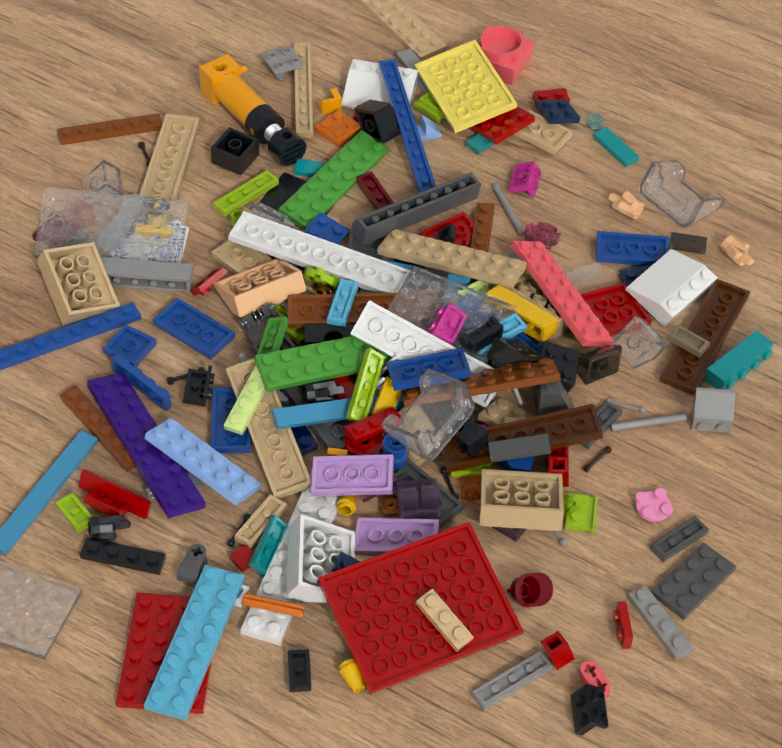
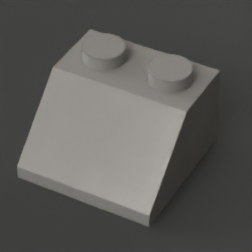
[691,387,736,433]

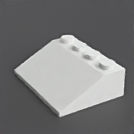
[342,59,418,109]
[626,249,718,328]
[286,514,355,603]

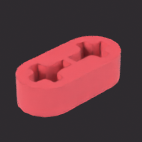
[579,661,611,699]

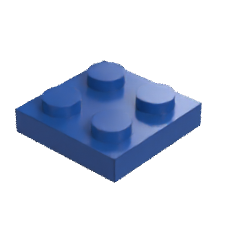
[103,324,157,368]

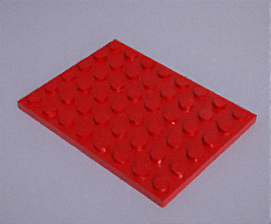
[317,522,524,695]

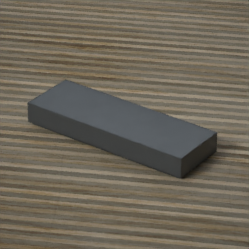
[580,401,623,449]
[488,434,551,462]
[649,516,709,562]

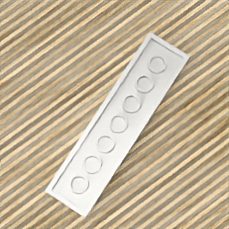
[350,300,495,408]

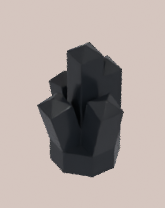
[305,380,346,404]
[88,514,131,540]

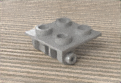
[260,46,305,81]

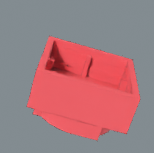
[477,26,534,85]

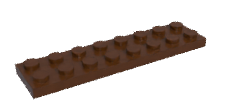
[660,279,751,395]
[441,404,603,473]

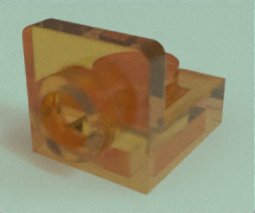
[459,475,481,501]

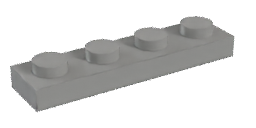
[627,585,693,661]

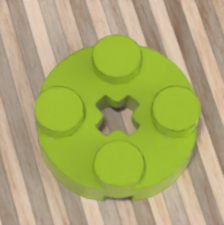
[303,266,340,290]

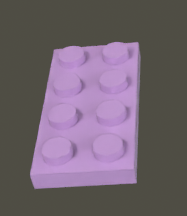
[311,454,394,496]
[355,518,439,556]

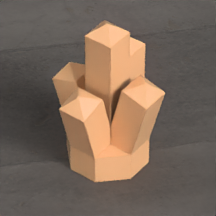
[608,191,644,219]
[721,235,754,266]

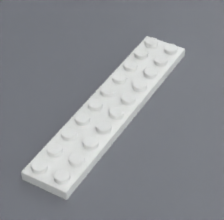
[228,211,411,293]
[240,471,341,646]

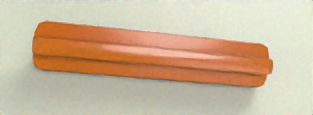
[242,593,305,617]

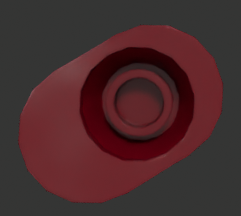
[507,572,553,607]

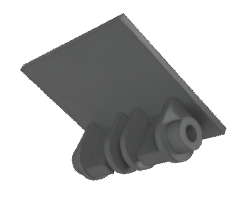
[239,302,288,344]

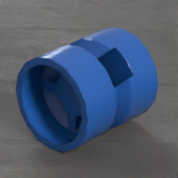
[382,432,409,470]

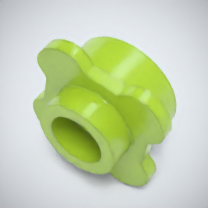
[229,210,244,226]

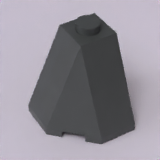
[534,381,574,416]

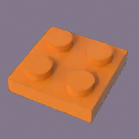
[314,110,361,148]

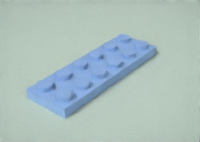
[144,418,262,506]

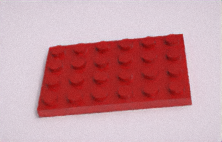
[116,592,212,714]

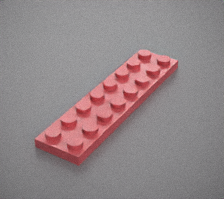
[510,241,614,346]

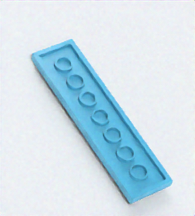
[144,565,245,721]

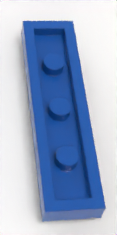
[111,354,171,411]

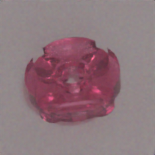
[524,222,561,250]

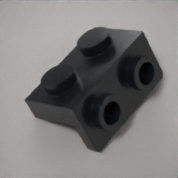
[182,365,215,407]
[570,684,609,736]

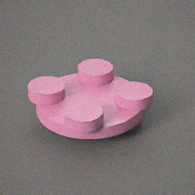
[635,488,673,522]

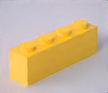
[484,284,558,343]

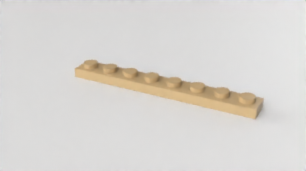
[294,42,313,138]

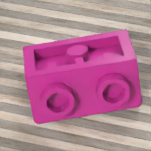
[509,161,541,197]
[427,302,468,345]

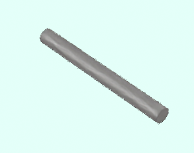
[492,183,526,237]
[610,413,687,432]

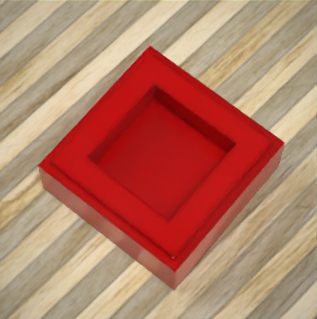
[229,545,254,572]

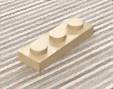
[234,494,287,549]
[415,589,474,652]

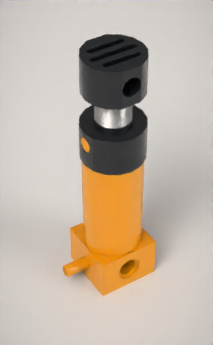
[199,54,307,166]

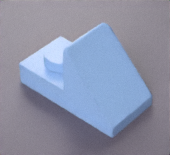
[417,115,442,141]

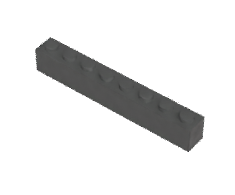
[353,173,481,245]

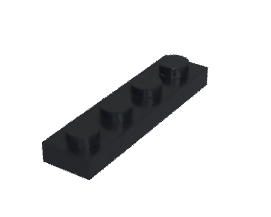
[80,537,166,575]

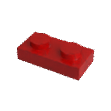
[533,88,570,104]
[190,267,227,296]
[613,601,633,649]

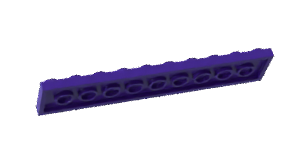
[87,372,206,518]

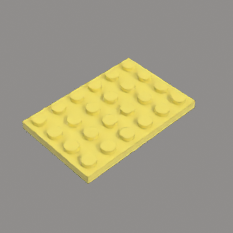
[414,40,517,133]

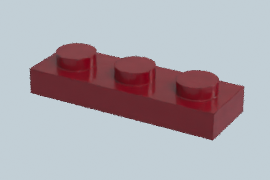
[356,171,394,210]

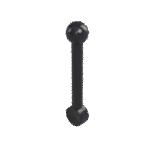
[167,367,205,385]
[440,467,459,500]
[227,514,251,547]

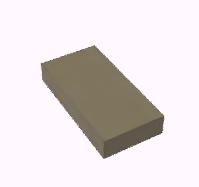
[667,324,710,358]

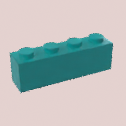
[704,330,774,390]

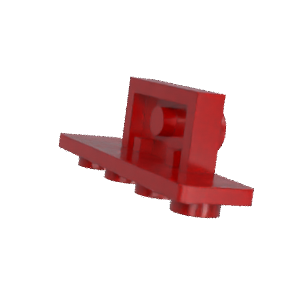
[78,469,151,519]

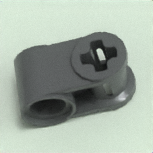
[177,543,208,585]

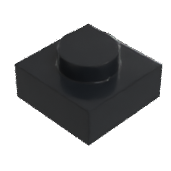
[437,224,456,243]

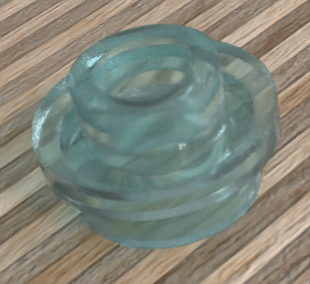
[586,114,603,129]

